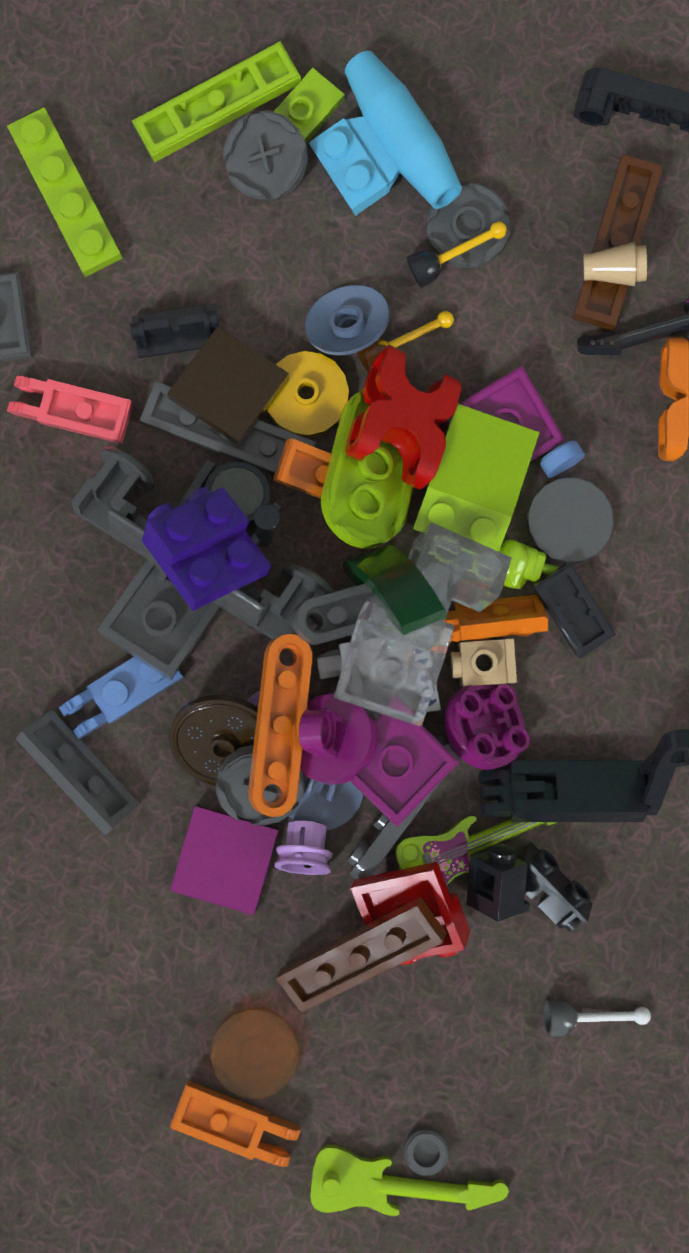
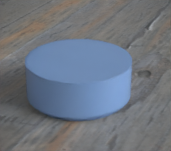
[540,440,585,478]

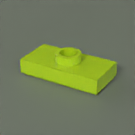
[274,68,345,144]

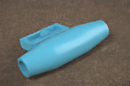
[309,51,462,216]

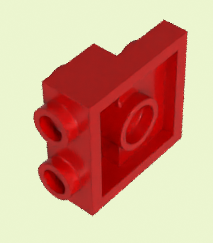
[350,862,471,965]

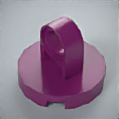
[299,693,377,785]

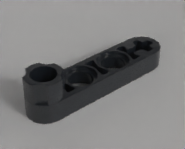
[573,68,689,132]

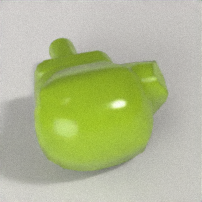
[493,539,558,589]

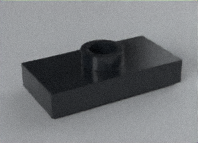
[531,562,616,658]

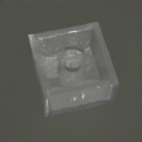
[334,597,455,727]

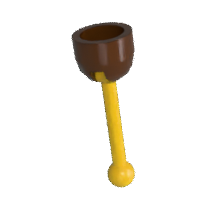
[357,311,454,373]

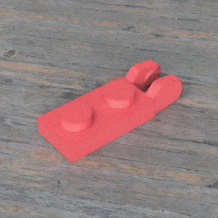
[7,375,133,445]

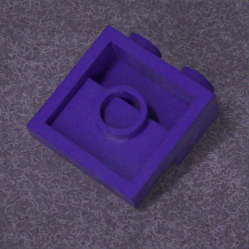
[142,487,271,611]

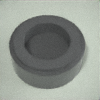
[404,1126,449,1176]

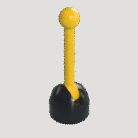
[406,221,507,289]

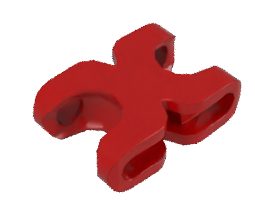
[345,345,461,490]

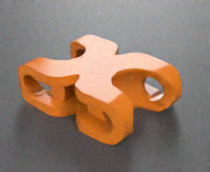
[658,337,689,461]

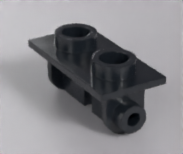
[130,303,219,359]
[516,842,592,932]

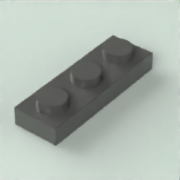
[16,709,140,836]

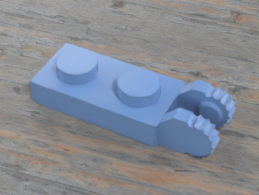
[59,657,184,739]

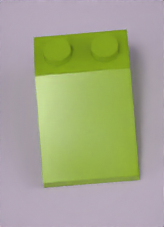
[413,404,540,559]

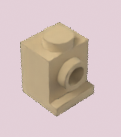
[450,639,517,687]

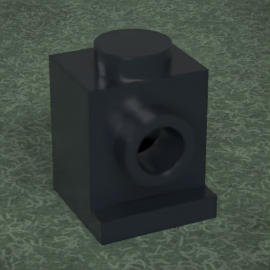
[466,845,530,922]

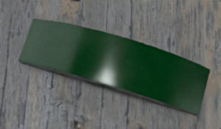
[342,545,447,635]

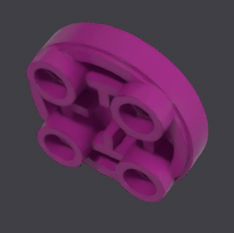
[444,684,530,770]

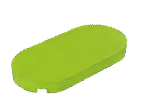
[321,390,413,549]

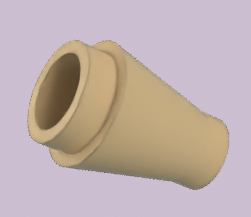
[583,241,647,286]

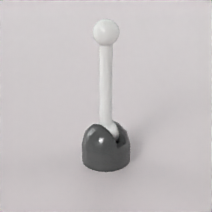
[543,1000,651,1037]

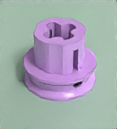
[275,821,333,875]

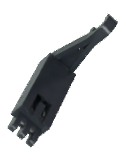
[479,729,689,822]

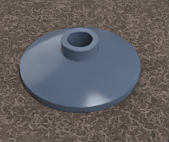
[305,285,390,355]

